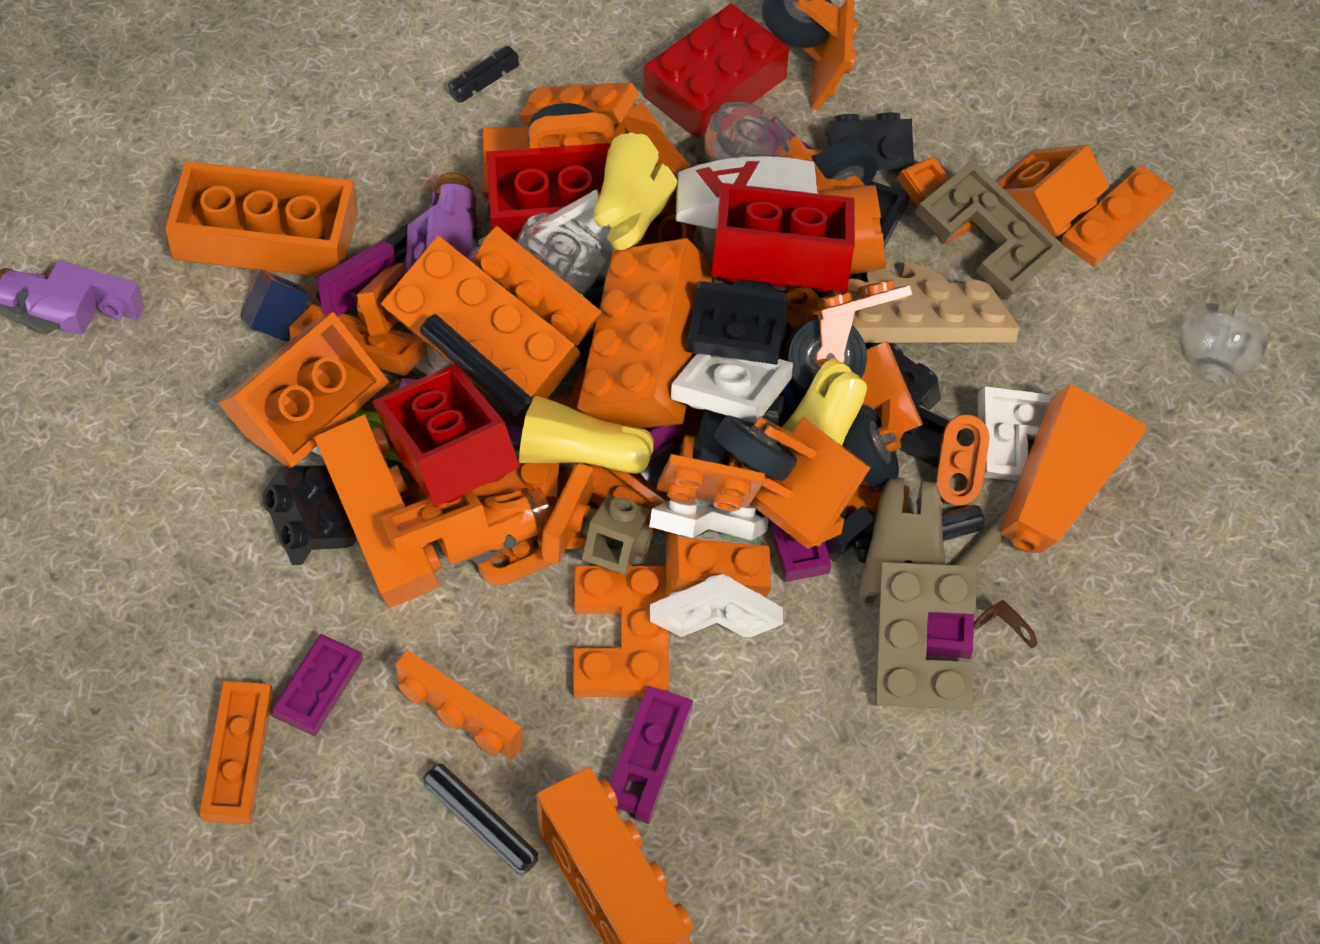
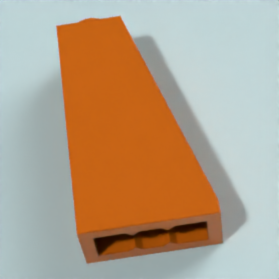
[1000,383,1147,553]

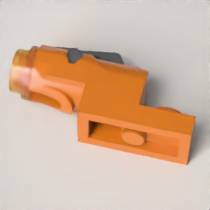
[380,487,552,565]

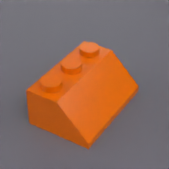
[218,312,389,468]

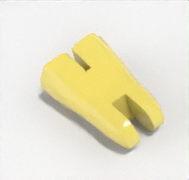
[593,133,678,250]
[780,358,867,447]
[519,396,654,474]

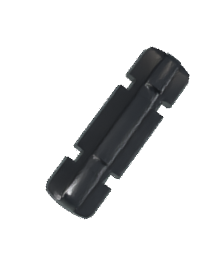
[448,46,519,103]

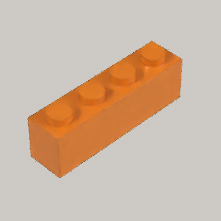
[314,414,443,608]

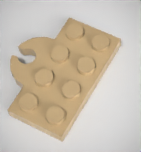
[825,261,1020,343]

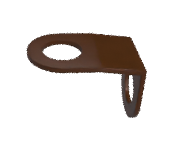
[974,599,1037,648]

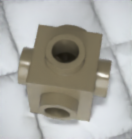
[582,495,653,575]

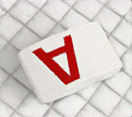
[676,156,817,229]

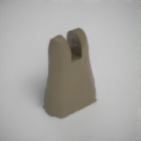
[858,478,946,607]

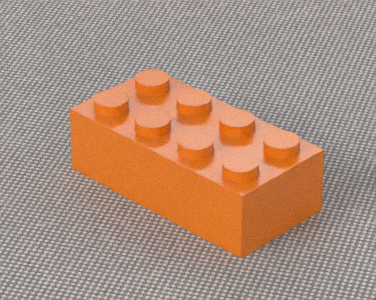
[165,161,358,277]
[381,235,582,423]
[577,238,713,428]
[536,766,694,944]

